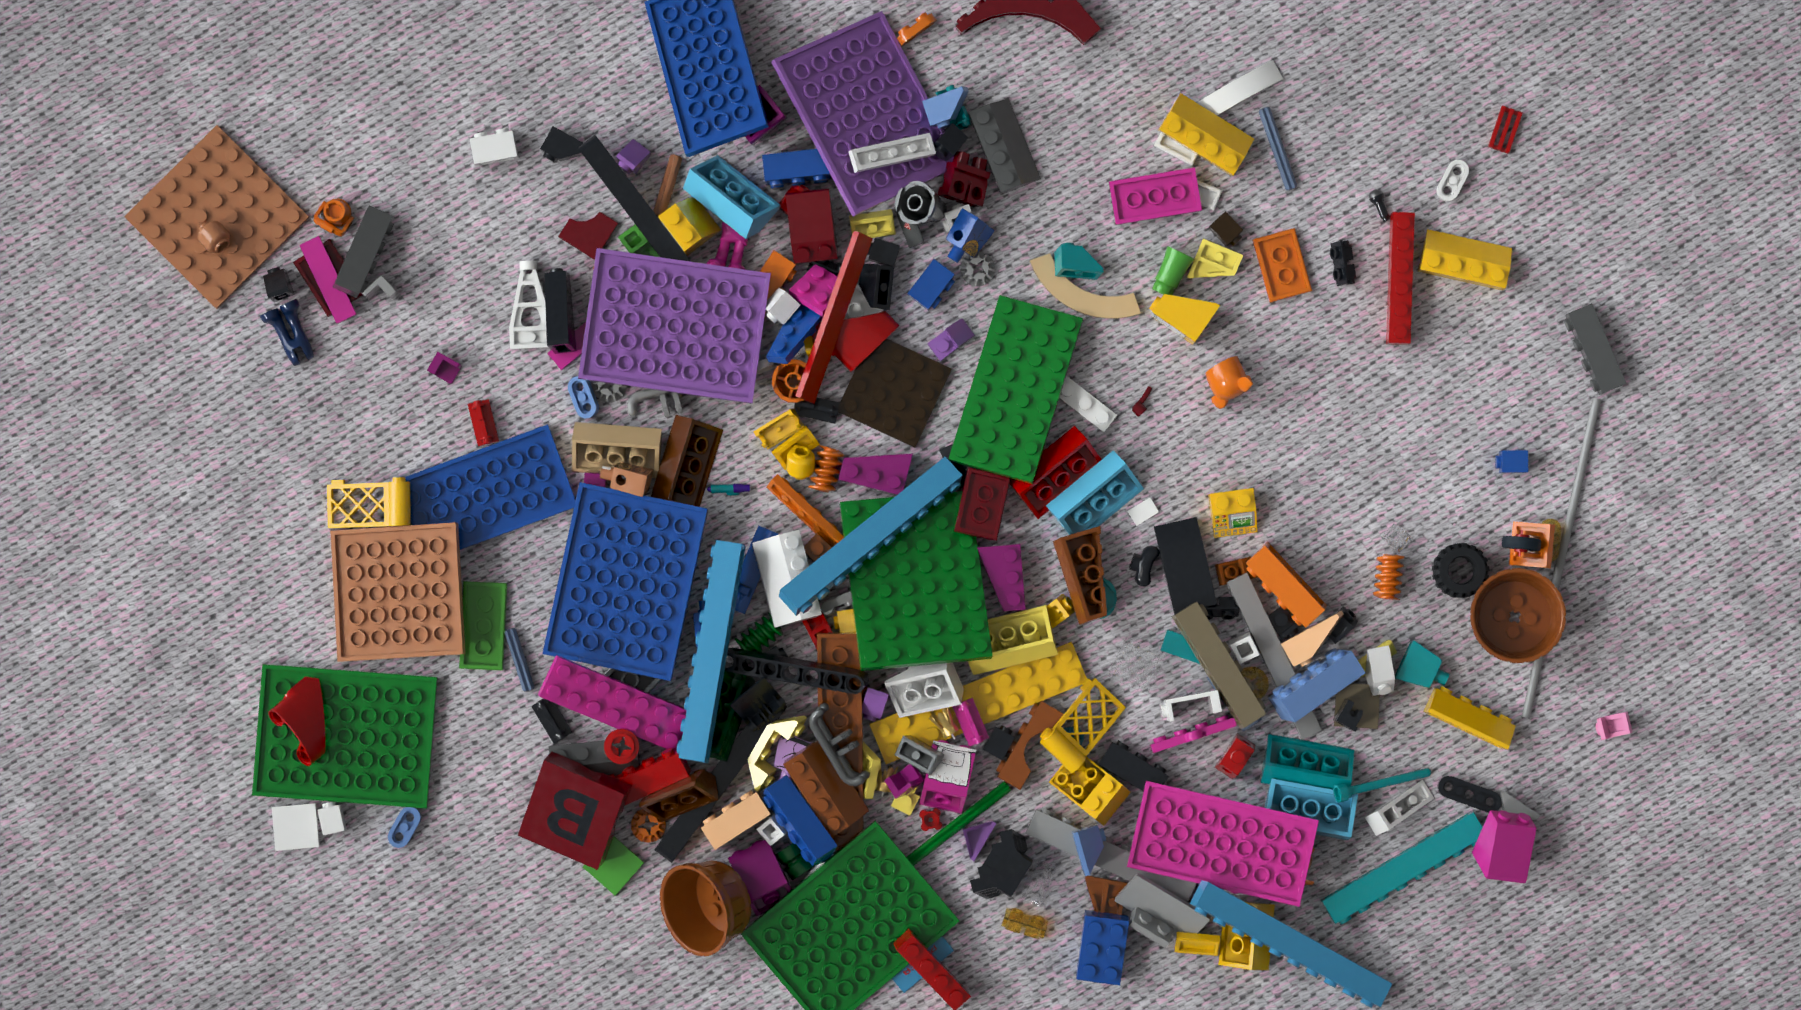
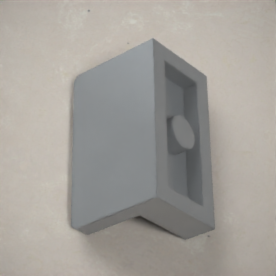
[362,275,401,301]

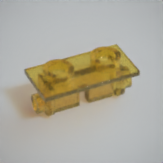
[1001,908,1048,939]

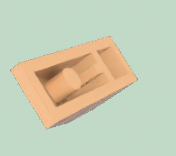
[1281,610,1344,667]

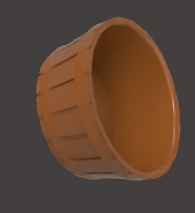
[1470,568,1566,663]
[660,860,751,957]

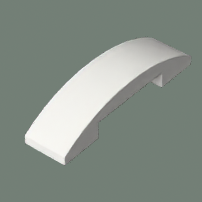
[1197,60,1283,116]

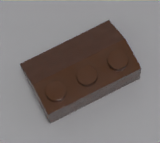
[639,769,719,822]

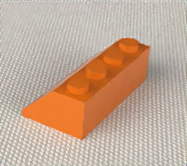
[1246,541,1327,628]

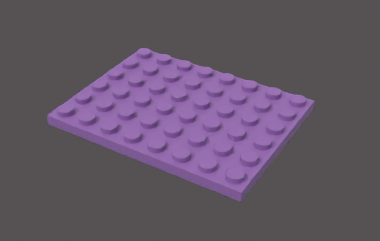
[771,11,955,217]
[578,248,771,404]

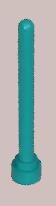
[1333,768,1431,803]

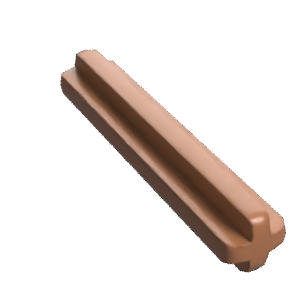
[653,154,682,217]

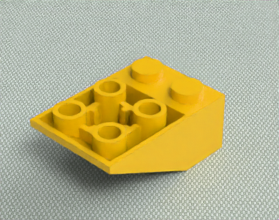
[1049,756,1131,826]

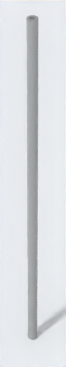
[1521,398,1601,719]

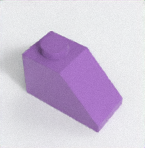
[862,687,889,722]

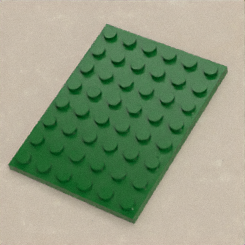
[839,491,993,671]
[252,664,438,809]
[741,820,960,1010]

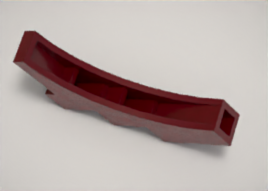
[956,0,1101,45]

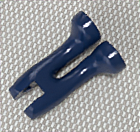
[260,299,314,366]

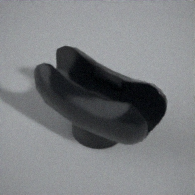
[1129,546,1160,587]

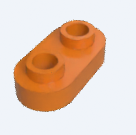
[897,12,937,46]

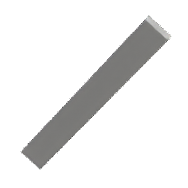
[1226,573,1322,740]

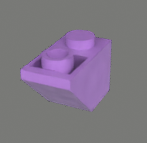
[616,139,651,175]

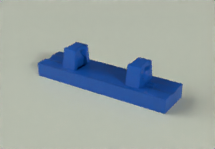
[735,525,779,614]

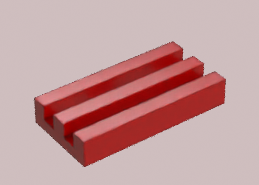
[1488,105,1523,154]

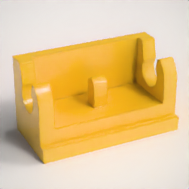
[753,409,804,450]

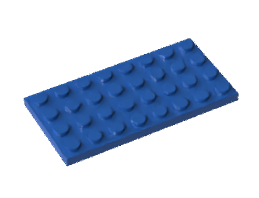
[644,0,769,157]
[405,424,576,550]

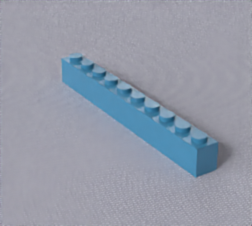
[779,457,963,616]
[677,540,746,763]
[1190,880,1392,1008]

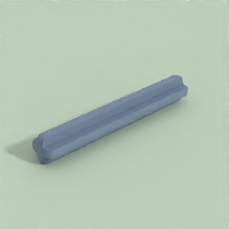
[1259,107,1297,190]

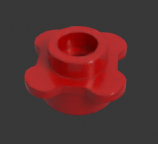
[919,808,942,831]

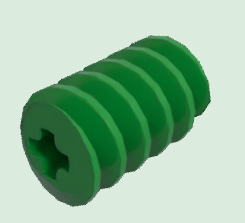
[734,612,783,652]

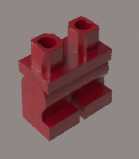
[937,151,991,207]

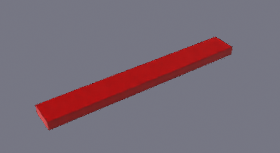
[795,231,873,403]

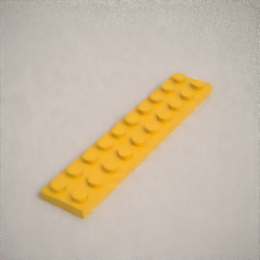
[869,641,1087,764]

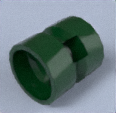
[775,843,813,880]

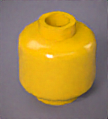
[786,446,815,480]

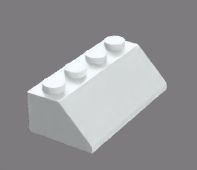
[752,530,822,628]

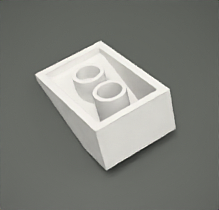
[884,662,964,718]

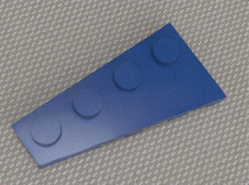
[766,300,823,364]

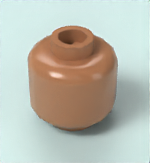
[198,221,231,253]

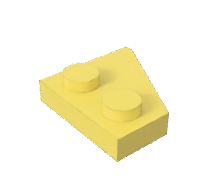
[1187,238,1243,279]
[863,741,881,799]

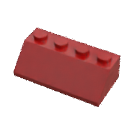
[1009,426,1102,519]

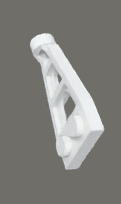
[509,261,549,350]

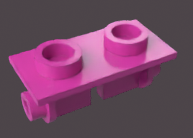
[952,698,989,746]

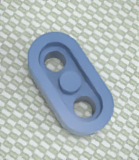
[568,376,599,418]
[388,807,421,848]

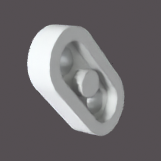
[1436,160,1469,202]

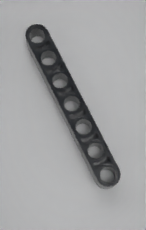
[724,648,869,694]

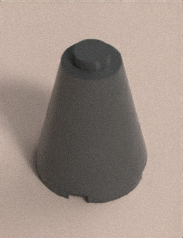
[895,181,947,225]

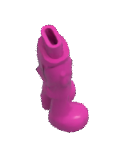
[706,222,748,270]

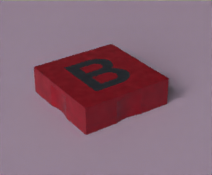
[518,751,632,870]

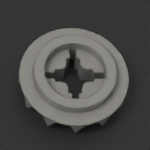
[960,252,995,286]
[592,381,627,403]

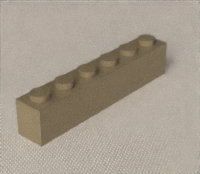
[1171,602,1266,729]

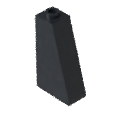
[544,268,577,354]

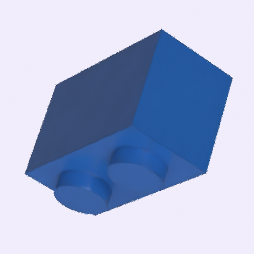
[907,259,955,311]

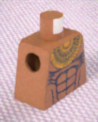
[600,462,654,497]

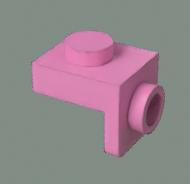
[1596,711,1633,740]

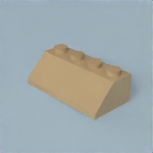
[572,422,662,478]

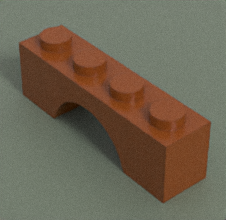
[996,701,1063,790]

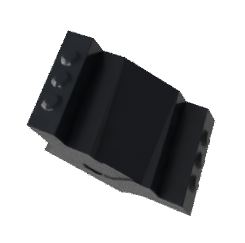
[970,829,1033,899]

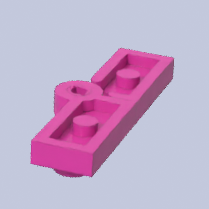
[1149,715,1237,753]

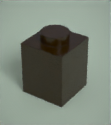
[1208,211,1243,247]

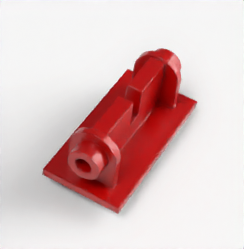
[467,399,499,446]

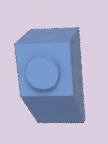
[922,86,969,129]

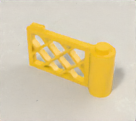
[327,477,411,528]
[1040,678,1126,773]

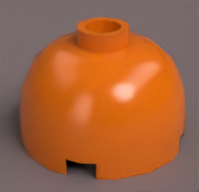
[772,359,807,403]

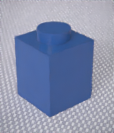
[1495,450,1528,473]

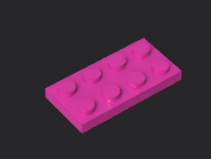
[1109,167,1202,225]

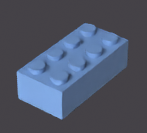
[1268,648,1365,722]

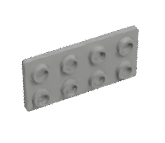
[1115,873,1210,948]

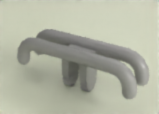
[627,389,683,417]

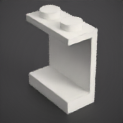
[1160,690,1222,722]

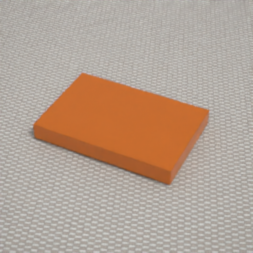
[1252,228,1312,303]

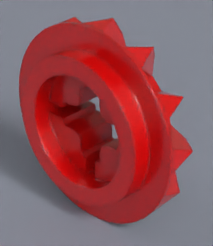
[604,729,639,764]

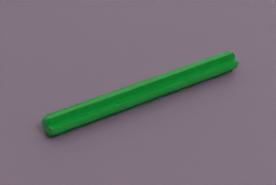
[906,782,1011,866]

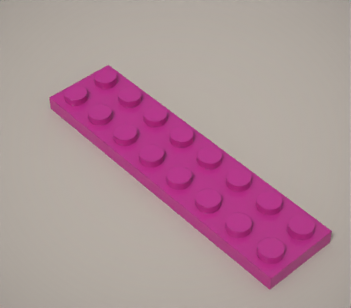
[538,655,687,750]

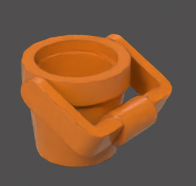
[313,198,354,237]

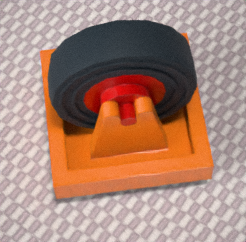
[1502,521,1555,569]

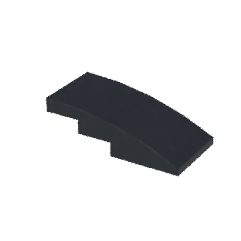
[1154,517,1217,615]

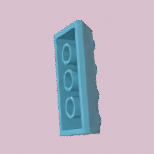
[683,155,781,239]
[1046,450,1144,535]
[1265,779,1358,840]

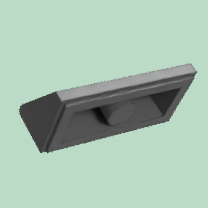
[894,208,924,248]
[895,735,944,775]

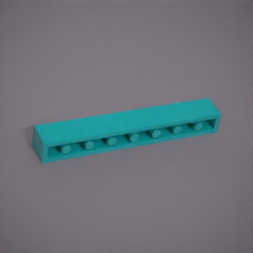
[1321,812,1483,925]

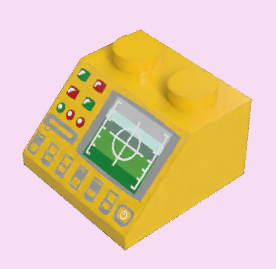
[1208,488,1257,538]

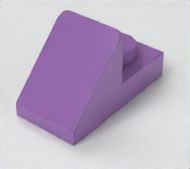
[927,318,975,361]

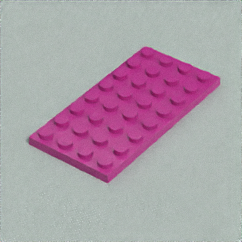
[1127,781,1319,907]

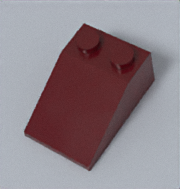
[786,188,838,264]

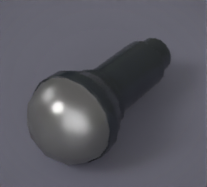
[1369,189,1390,222]

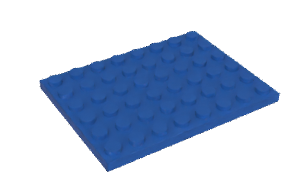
[542,482,709,681]

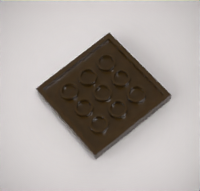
[838,338,952,448]

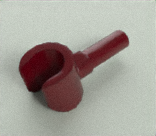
[1132,386,1152,417]

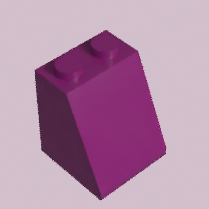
[745,85,787,145]
[728,840,792,916]

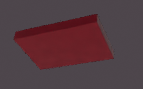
[293,239,363,317]
[954,467,1011,541]

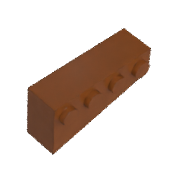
[1053,526,1107,625]

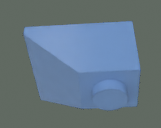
[1072,825,1107,876]

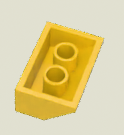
[1218,901,1275,970]

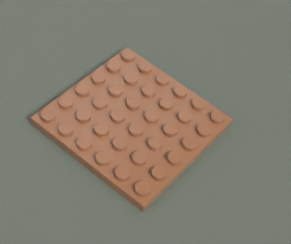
[124,125,309,309]
[330,522,465,662]

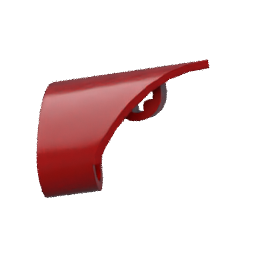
[812,311,900,372]
[268,676,326,766]

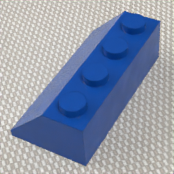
[762,775,837,866]

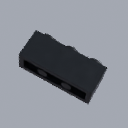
[1098,740,1169,792]

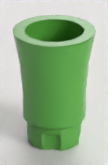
[1152,246,1195,295]

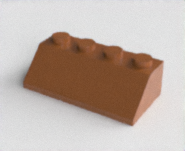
[783,740,869,837]

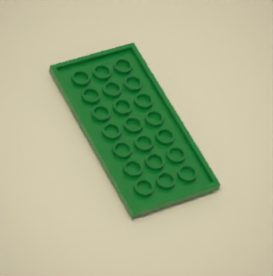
[949,295,1083,484]

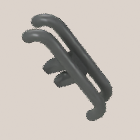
[809,703,870,786]

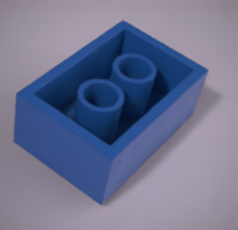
[762,149,831,189]
[1076,910,1129,985]

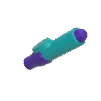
[707,484,750,496]

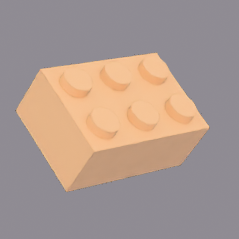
[701,790,772,850]

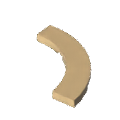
[1030,253,1141,319]

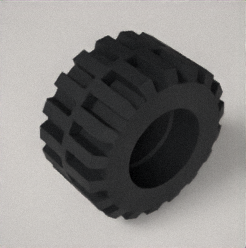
[1432,543,1490,598]

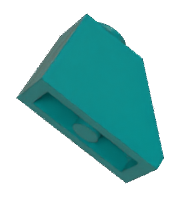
[1054,242,1103,280]

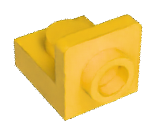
[1047,594,1075,629]

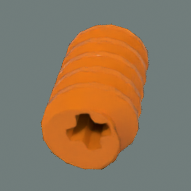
[808,445,845,493]
[1373,554,1405,600]

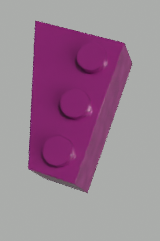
[838,453,913,495]
[977,544,1026,612]

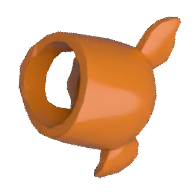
[1205,356,1253,409]

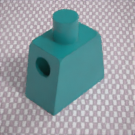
[1395,640,1450,688]

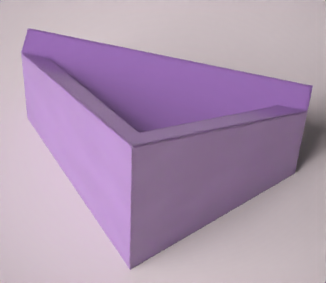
[962,821,996,861]

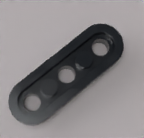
[1437,776,1502,813]

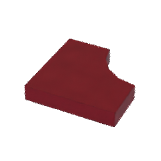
[558,212,618,260]

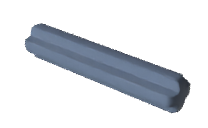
[505,628,534,692]

